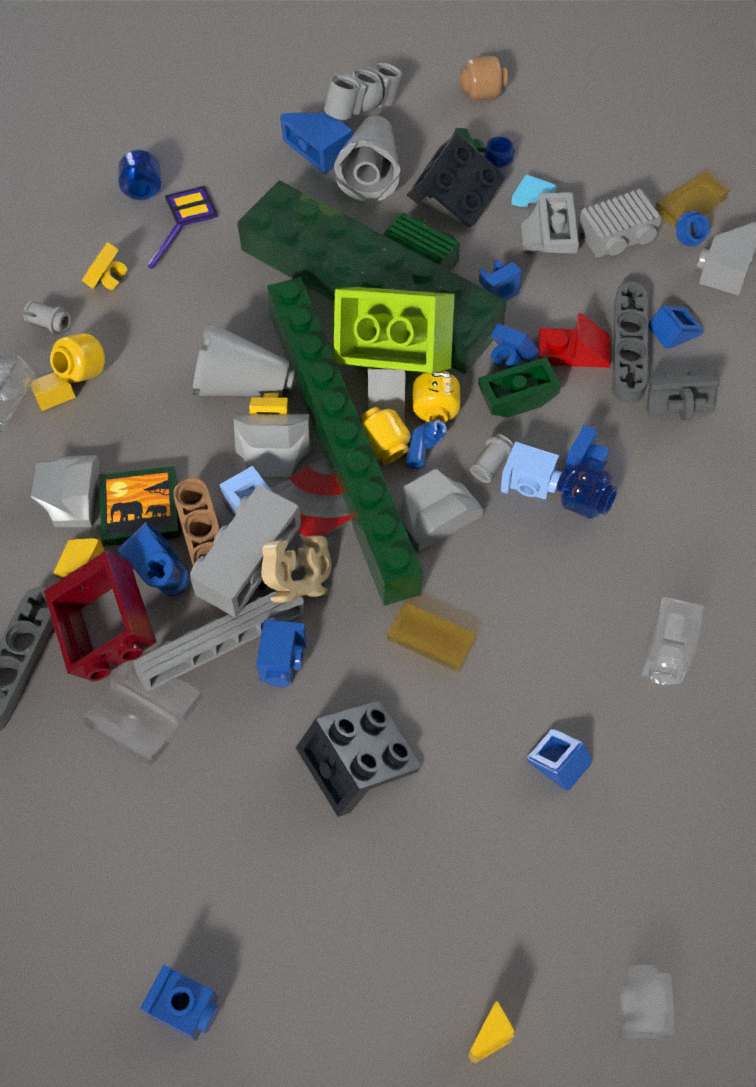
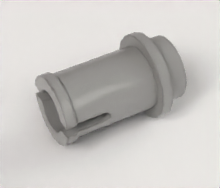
[23,300,71,334]
[470,434,514,483]

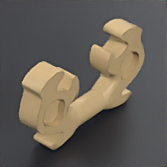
[261,536,332,603]

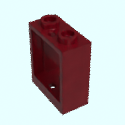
[44,550,157,682]

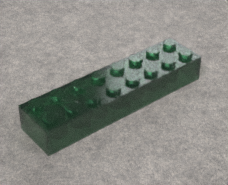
[237,180,507,375]

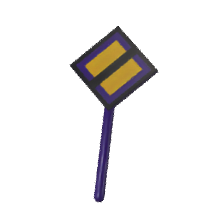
[148,186,218,269]

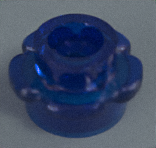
[483,136,515,168]

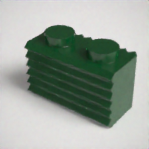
[379,213,460,288]

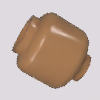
[461,56,508,100]

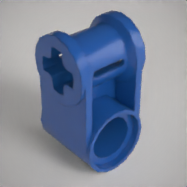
[117,522,190,596]

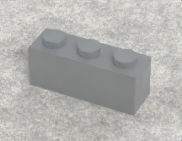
[190,485,301,618]

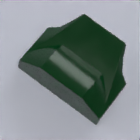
[478,357,561,418]

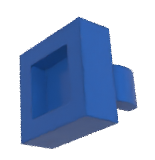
[479,261,522,309]
[491,324,539,368]
[564,425,609,479]

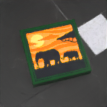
[99,466,180,546]

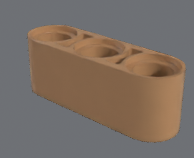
[174,478,220,565]

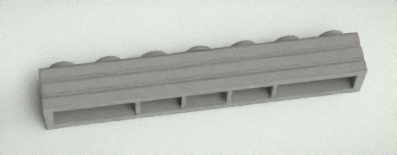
[133,590,305,692]

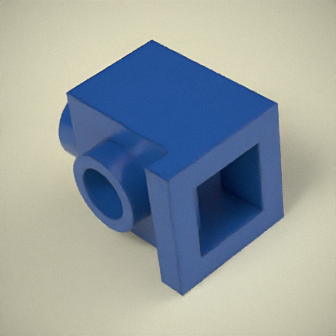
[256,620,307,687]
[140,964,219,1041]

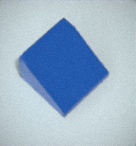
[648,306,704,349]
[527,728,592,791]

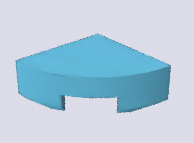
[511,174,556,207]

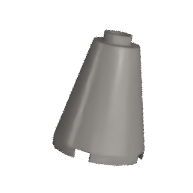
[334,116,401,202]
[192,323,295,396]

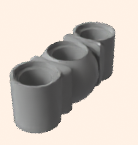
[324,62,402,120]

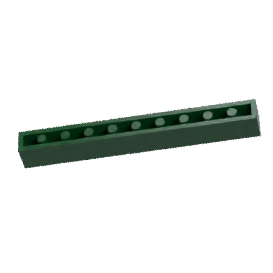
[267,277,423,606]

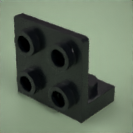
[407,133,505,227]
[295,701,421,817]

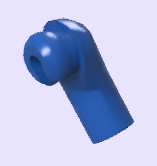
[406,419,447,469]

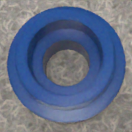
[676,211,710,246]

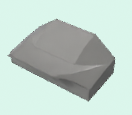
[521,192,579,253]
[233,413,311,478]
[31,455,101,527]
[400,469,483,552]

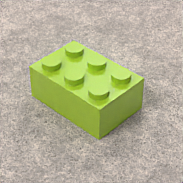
[333,287,454,373]

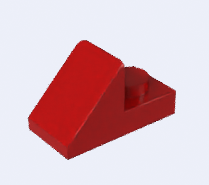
[538,313,610,368]

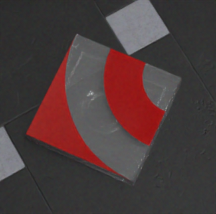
[270,455,352,546]

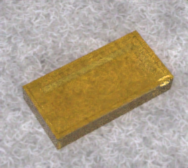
[656,172,729,228]
[387,602,477,673]

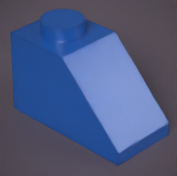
[280,113,353,174]

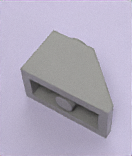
[696,222,756,296]

